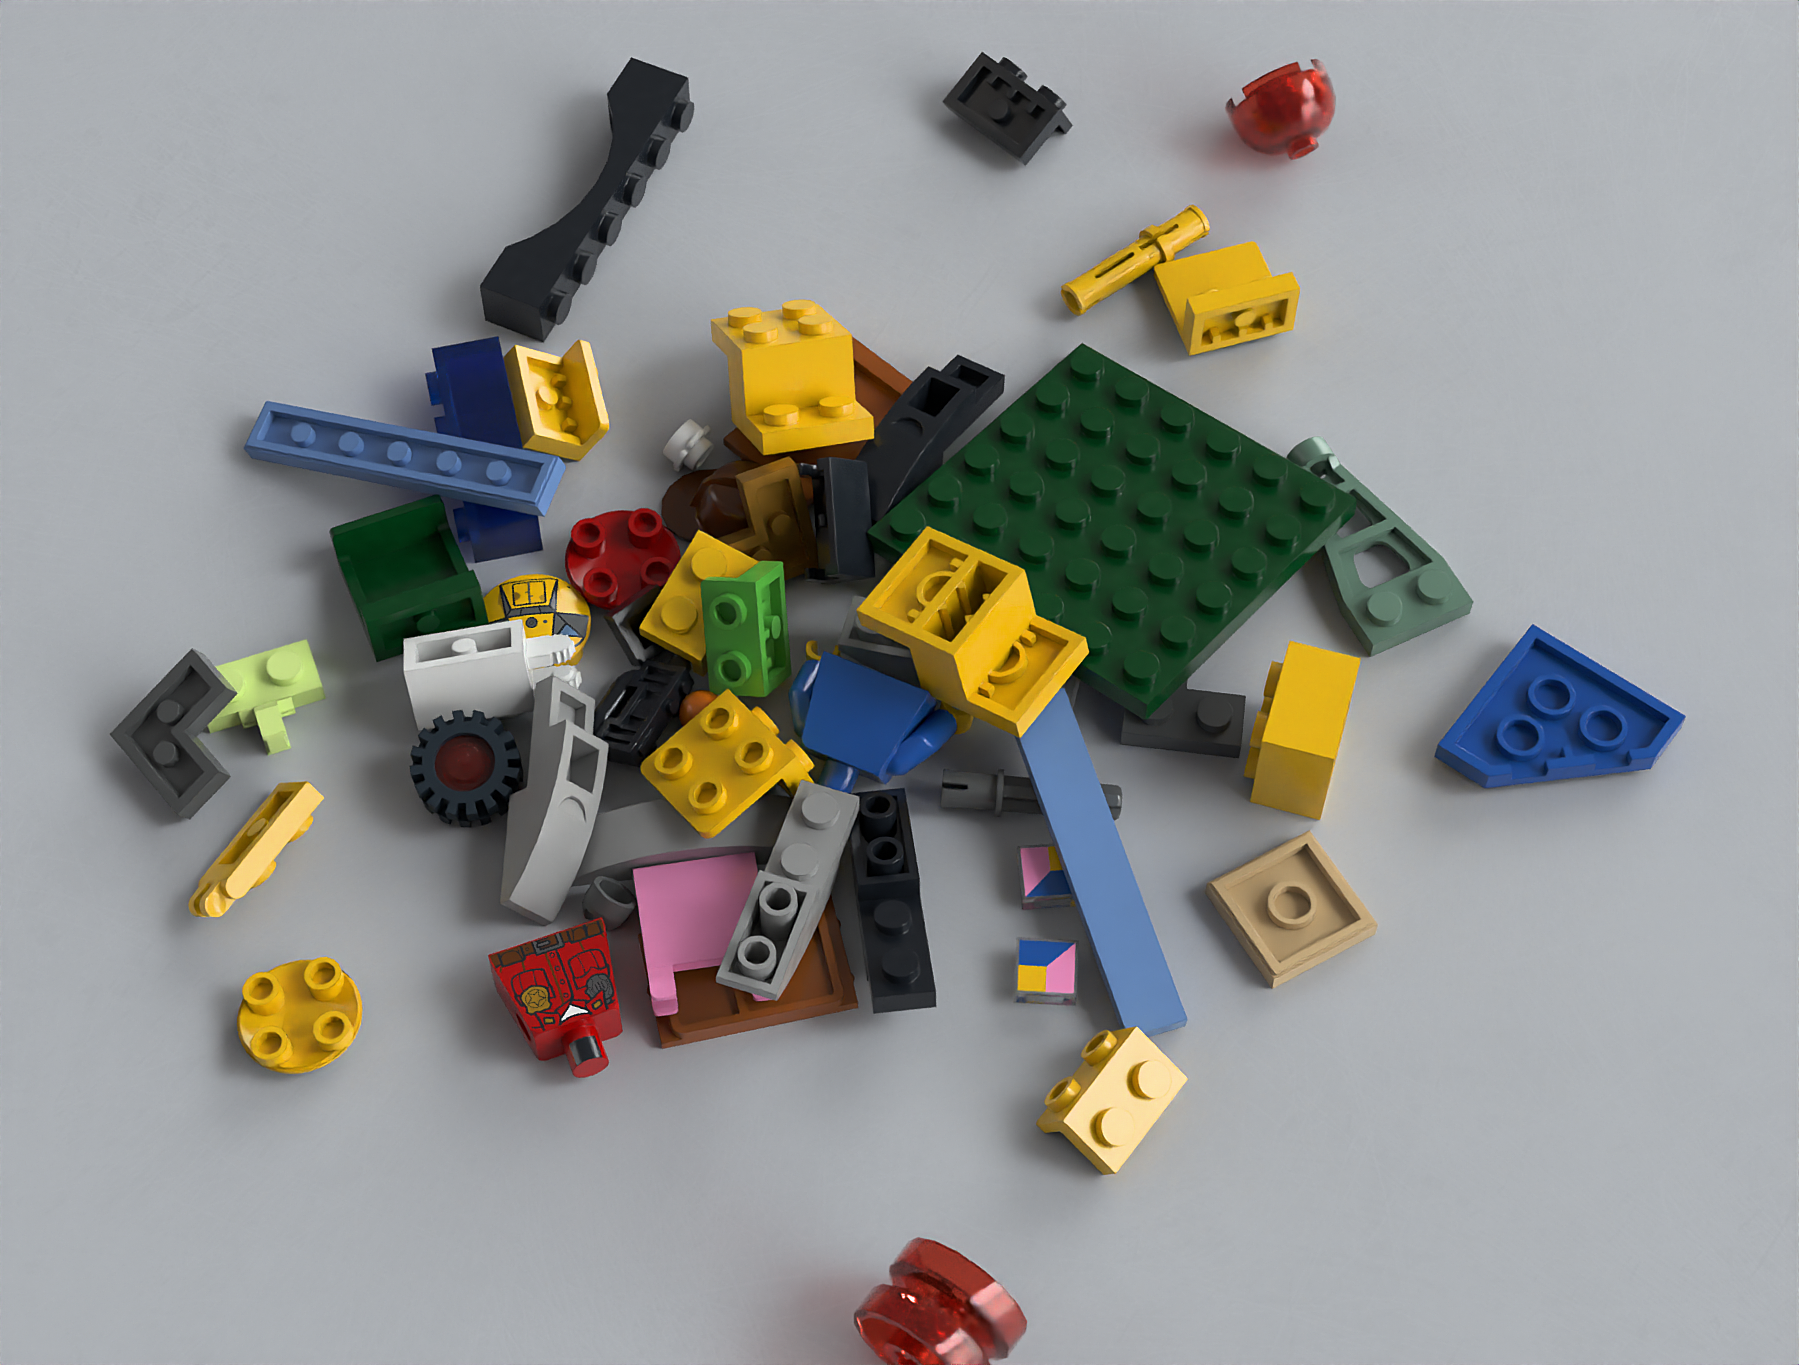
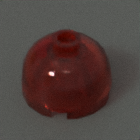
[1225,59,1336,160]

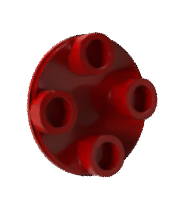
[565,508,681,611]

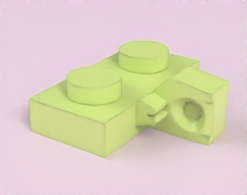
[208,639,326,755]

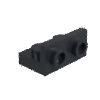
[942,52,1073,166]

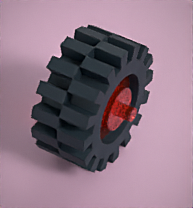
[409,710,524,828]

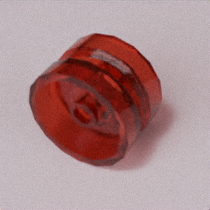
[854,1237,1027,1365]

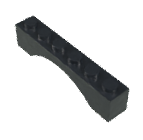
[480,57,694,343]

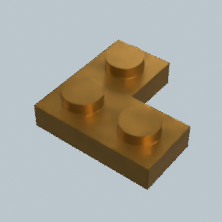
[717,456,818,581]

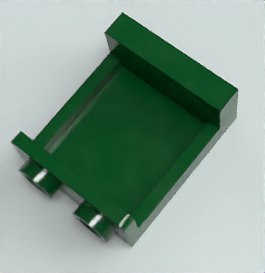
[329,494,489,662]

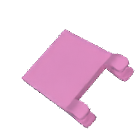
[633,852,772,1016]

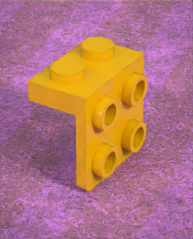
[640,689,815,839]

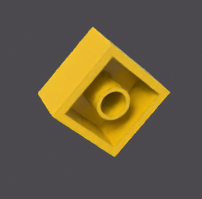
[1243,640,1361,820]

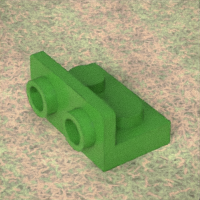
[700,561,792,697]

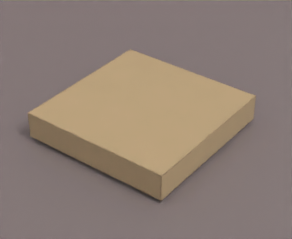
[1205,830,1378,989]

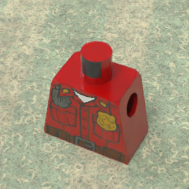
[488,917,623,1078]

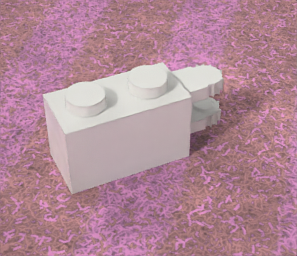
[404,619,582,731]

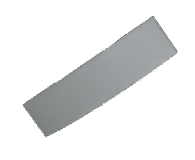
[571,794,793,887]

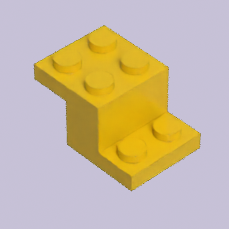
[710,299,874,455]
[856,526,1089,738]

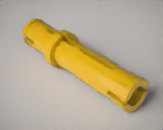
[1061,205,1210,316]

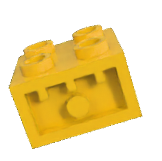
[1153,241,1300,356]

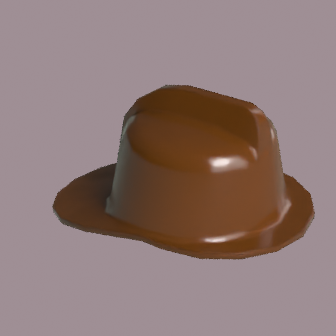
[661,460,763,542]

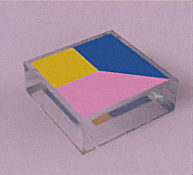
[1016,844,1076,910]
[1013,937,1079,1006]

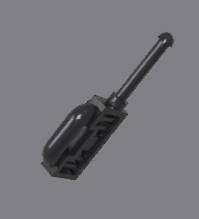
[593,655,695,767]

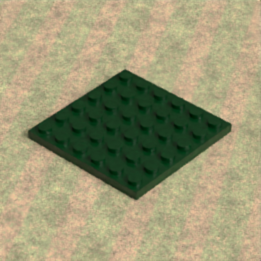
[867,343,1357,720]

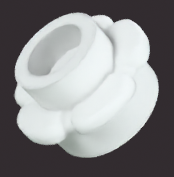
[663,419,714,472]

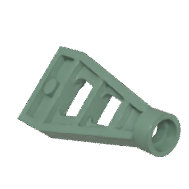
[1286,436,1474,657]

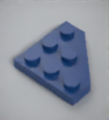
[1434,624,1686,788]

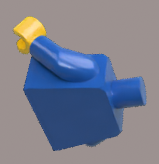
[788,640,974,793]

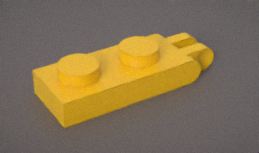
[188,781,324,917]

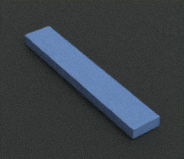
[243,401,566,517]
[1014,688,1188,1037]

